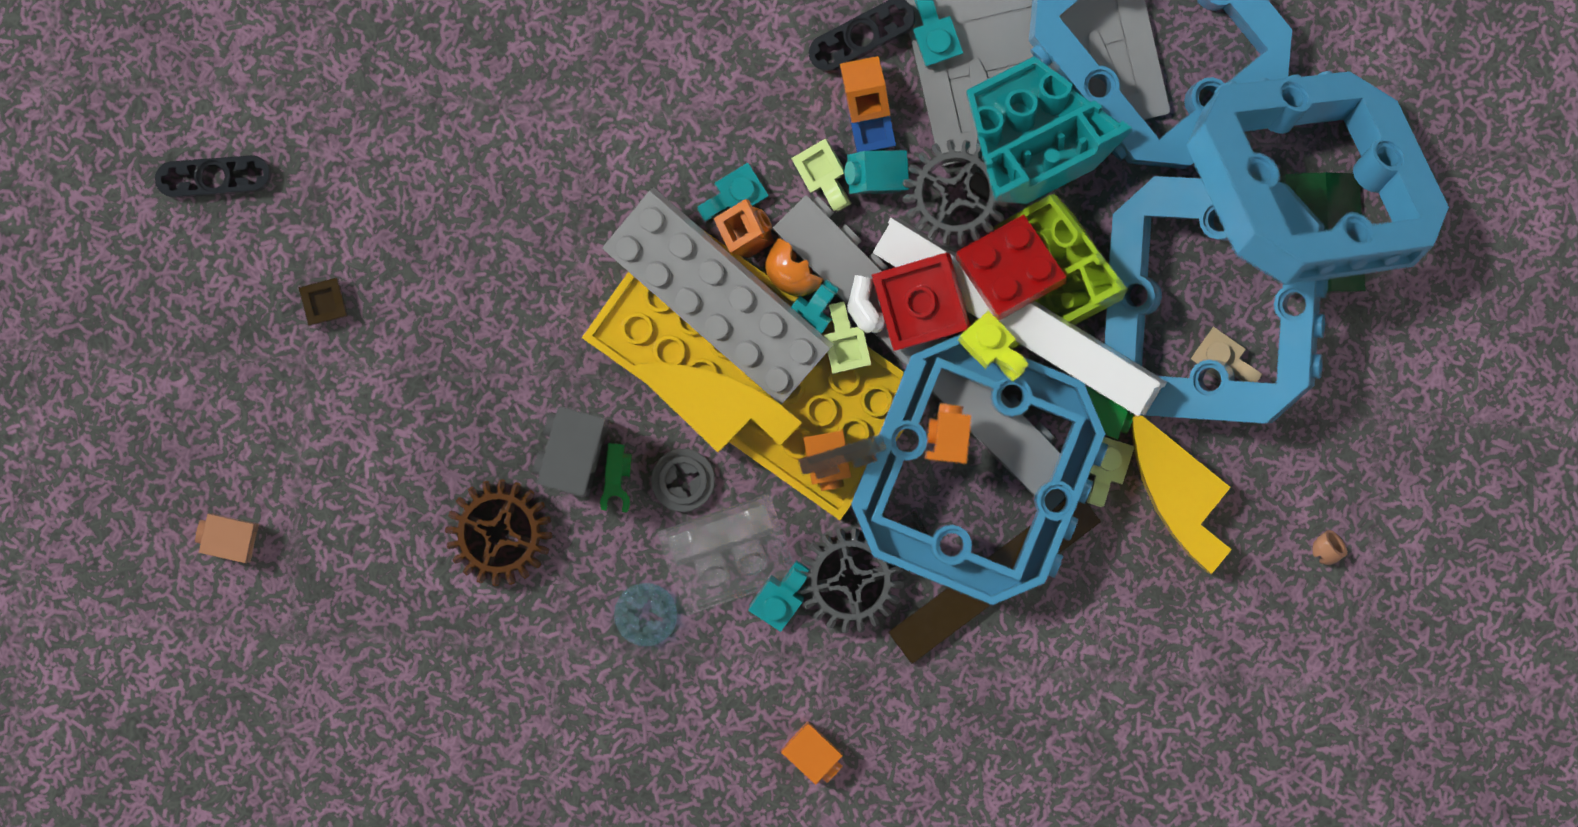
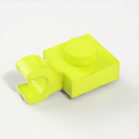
[958,310,1029,382]

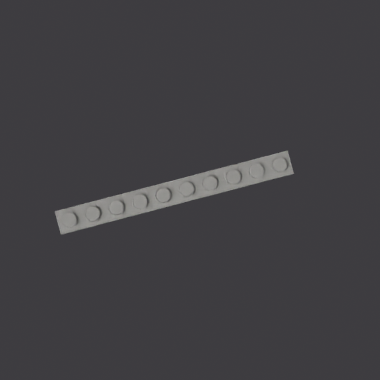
[772,195,1065,511]

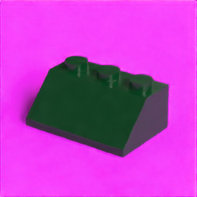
[1280,172,1366,295]

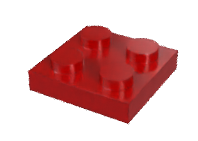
[956,214,1067,321]
[871,252,971,351]

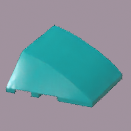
[966,56,1132,204]

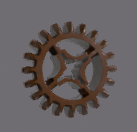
[445,479,553,586]

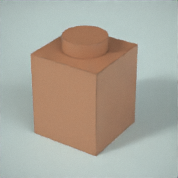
[195,513,259,563]

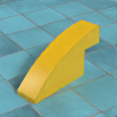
[632,363,802,453]
[1130,414,1232,574]

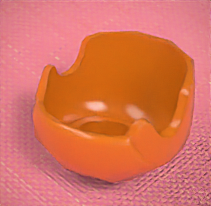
[765,238,823,296]

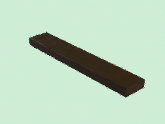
[888,499,1101,664]

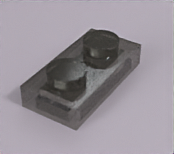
[798,434,887,479]

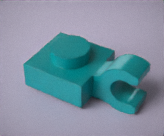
[912,0,963,67]
[697,163,769,222]
[791,280,839,334]
[748,560,809,632]

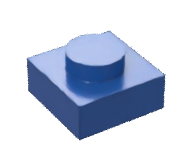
[849,115,896,152]

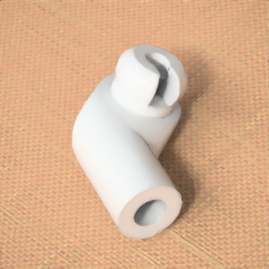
[847,275,885,333]

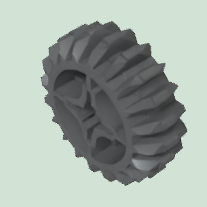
[903,139,1010,247]
[798,526,904,633]

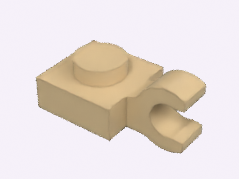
[1190,327,1262,382]

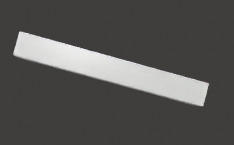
[873,218,1167,416]

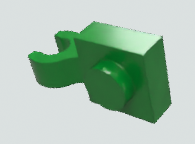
[600,443,632,513]

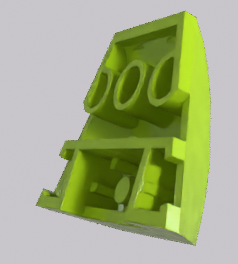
[994,194,1127,350]

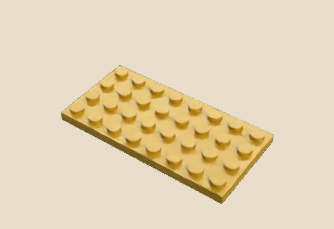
[582,230,905,520]

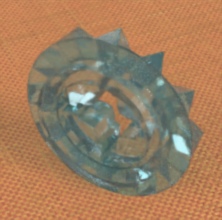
[614,583,677,646]

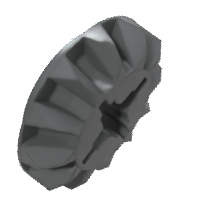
[651,449,715,512]

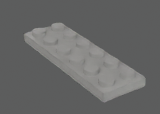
[602,187,834,405]

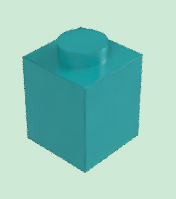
[844,150,909,194]

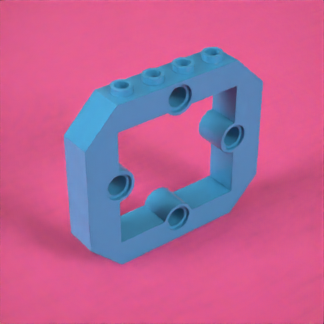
[1029,0,1292,169]
[1186,71,1449,285]
[1105,176,1328,423]
[851,335,1108,605]

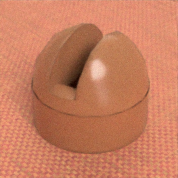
[1312,530,1347,565]

